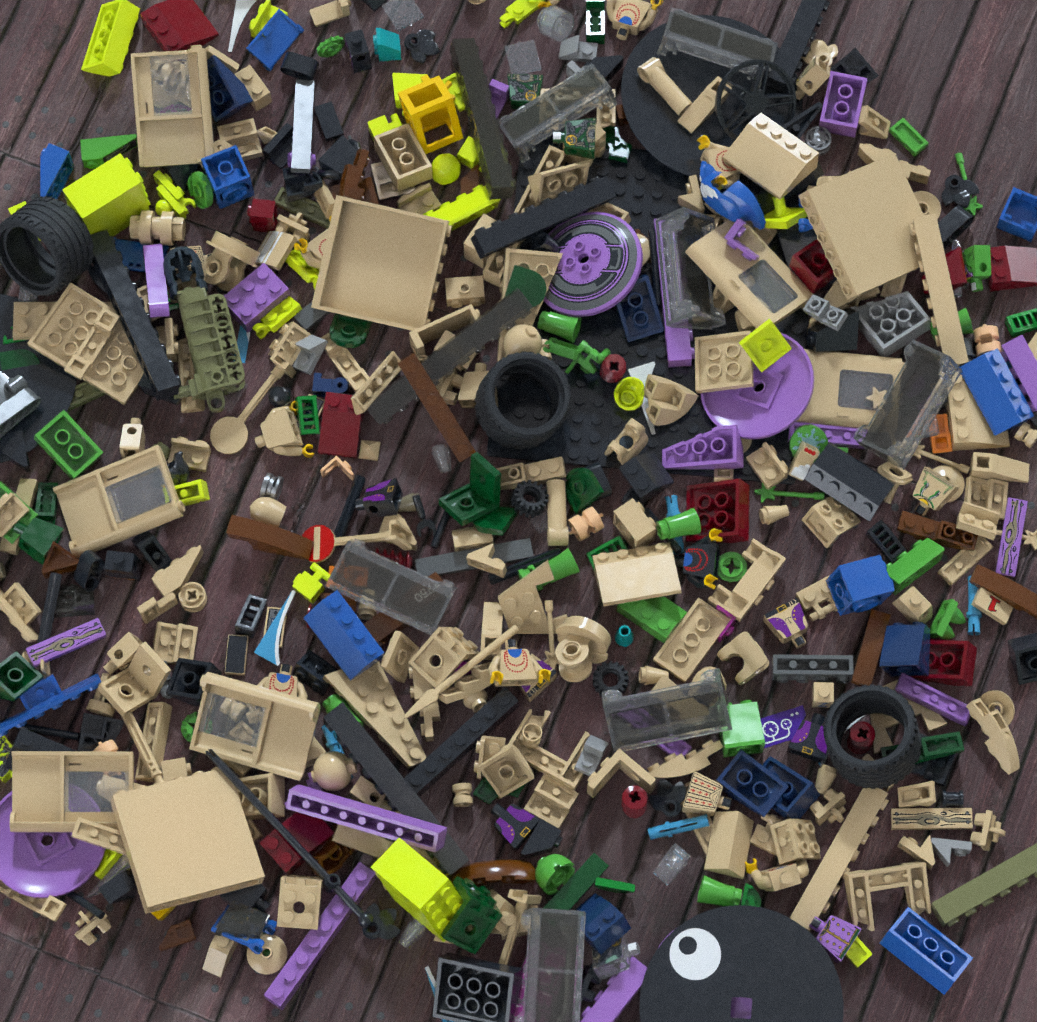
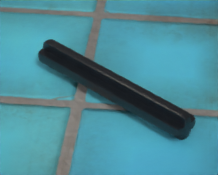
[334,475,365,547]
[488,547,561,585]
[37,573,62,643]

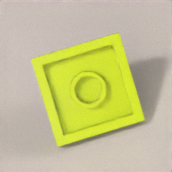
[764,196,808,229]
[739,319,792,373]

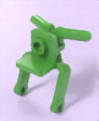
[543,337,610,374]

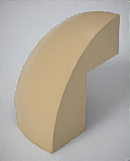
[644,374,698,426]

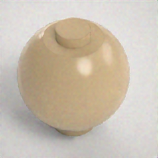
[503,324,542,356]
[311,751,357,791]

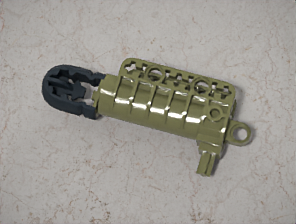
[163,247,245,413]

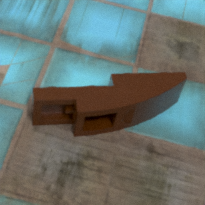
[339,149,370,201]
[897,511,978,551]

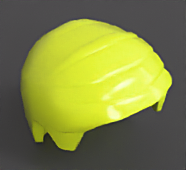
[432,153,461,185]
[614,377,644,411]

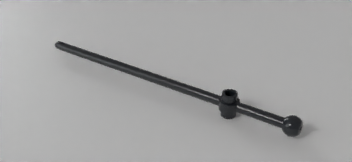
[206,749,374,928]

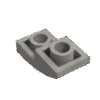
[803,295,848,331]

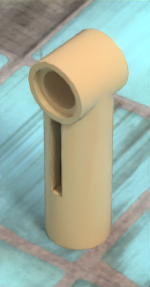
[637,57,692,116]
[546,479,569,546]

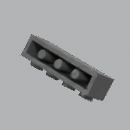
[772,655,853,683]

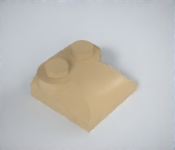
[478,744,534,799]

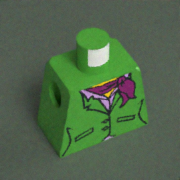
[962,245,991,292]

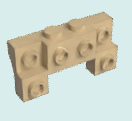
[707,538,786,622]

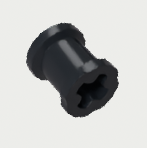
[941,790,964,808]

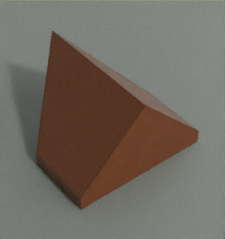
[41,541,79,579]

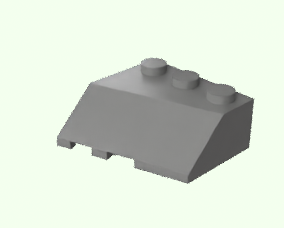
[850,291,931,357]

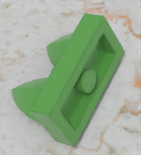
[930,599,966,640]

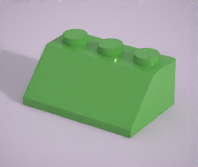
[886,538,945,595]
[617,596,687,643]

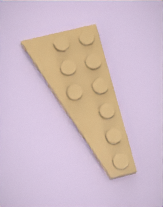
[497,248,563,362]
[323,661,427,769]

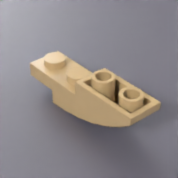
[858,143,931,184]
[496,457,566,490]
[409,667,441,742]
[966,698,1020,775]
[647,739,723,779]

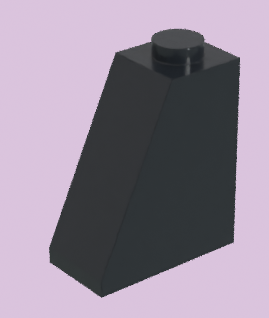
[806,308,859,352]

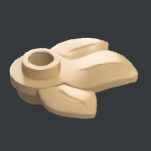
[802,39,838,68]

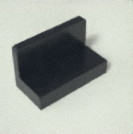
[263,123,293,169]

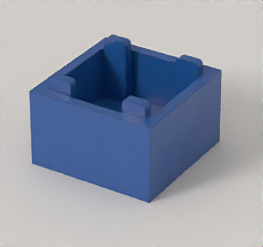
[996,187,1037,242]

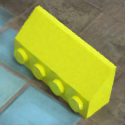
[81,0,140,77]
[423,184,501,231]

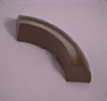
[309,823,354,878]
[451,860,536,887]

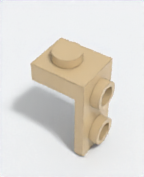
[310,0,351,27]

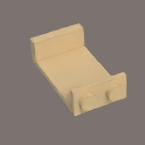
[409,304,482,356]

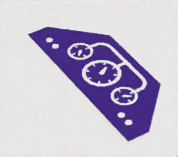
[761,705,806,748]

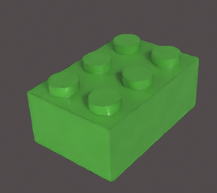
[34,410,103,480]

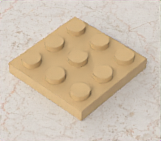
[695,330,754,393]

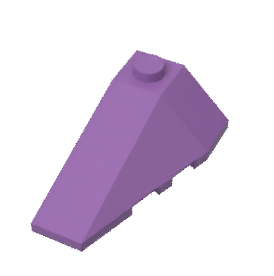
[662,424,743,469]

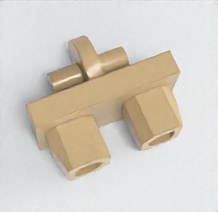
[275,212,311,245]
[432,368,463,405]
[810,788,846,826]
[970,810,1006,851]
[74,910,112,946]

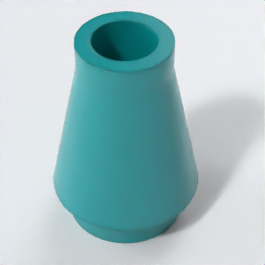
[614,625,634,647]

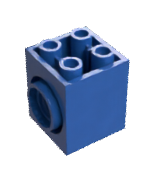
[201,145,254,209]
[825,555,895,616]

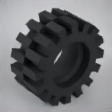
[511,480,549,518]
[593,661,629,699]

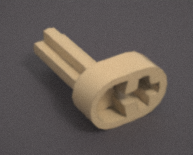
[86,673,115,718]

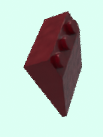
[140,0,219,61]
[686,478,750,543]

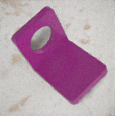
[716,605,736,643]

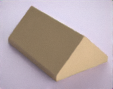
[528,160,590,205]
[704,811,754,879]

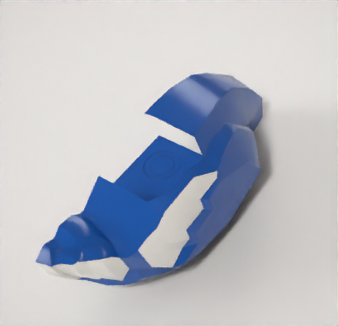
[700,161,766,230]

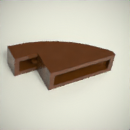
[226,515,314,560]

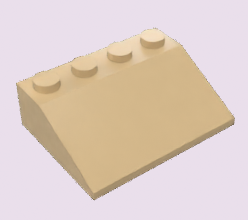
[722,113,819,200]
[943,370,1010,451]
[593,543,682,606]

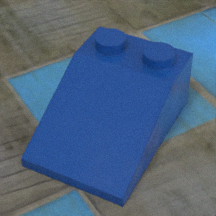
[40,143,75,199]

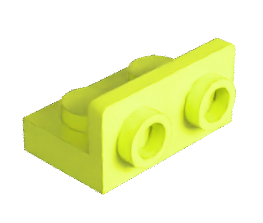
[249,0,288,38]

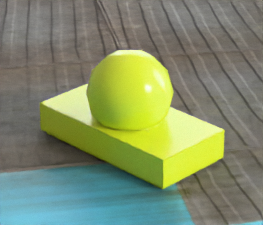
[155,184,187,219]

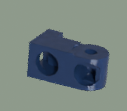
[312,373,349,397]

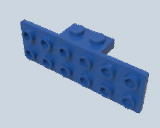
[0,673,102,737]

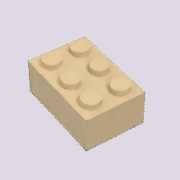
[374,123,432,192]

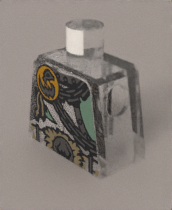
[592,936,640,980]

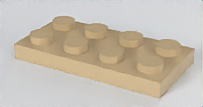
[653,597,731,683]

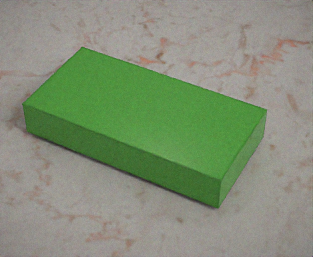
[889,118,929,157]

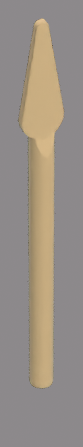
[404,625,519,719]

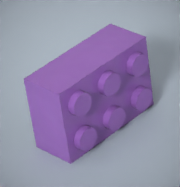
[819,71,867,138]
[222,263,291,333]

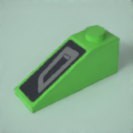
[80,134,138,169]

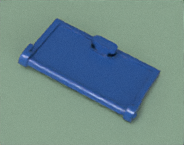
[246,9,304,72]
[114,237,169,273]

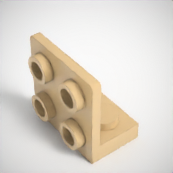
[802,496,861,548]
[770,819,821,865]

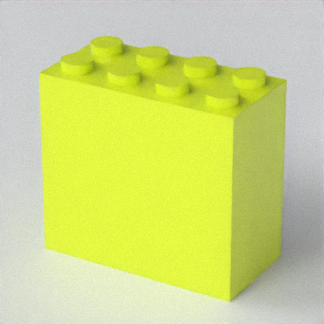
[62,153,151,236]
[371,838,464,943]

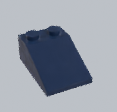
[207,55,253,122]
[615,274,665,342]
[716,749,789,817]
[762,756,820,820]
[565,893,631,955]

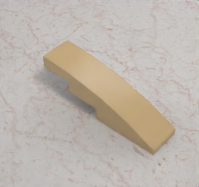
[438,662,495,704]

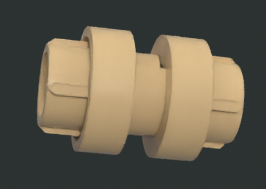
[129,210,186,246]

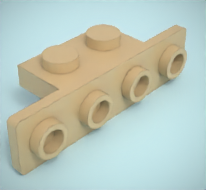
[0,583,42,642]

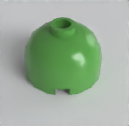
[535,854,575,895]

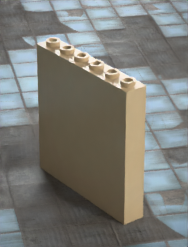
[798,153,924,300]
[311,195,452,331]
[111,766,265,914]

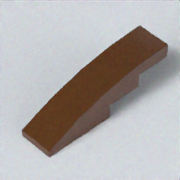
[969,565,1037,619]
[851,609,891,686]

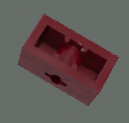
[247,198,278,232]

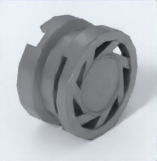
[805,126,832,156]
[260,473,284,500]

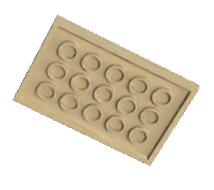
[27,282,166,405]

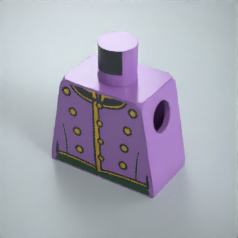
[809,915,861,963]

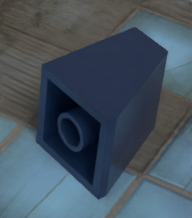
[880,622,930,677]

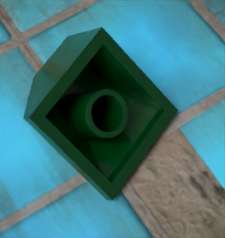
[0,651,44,701]

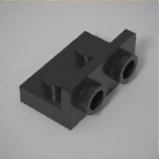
[292,650,338,696]

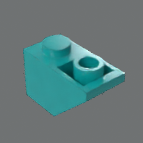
[373,28,401,61]

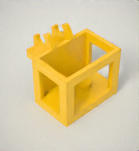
[398,75,463,154]

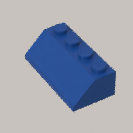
[958,348,1034,436]
[304,590,384,681]
[880,907,973,995]

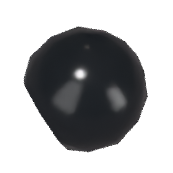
[268,386,292,407]

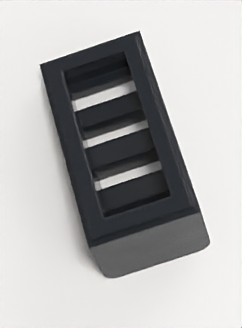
[866,520,907,563]
[235,594,267,639]

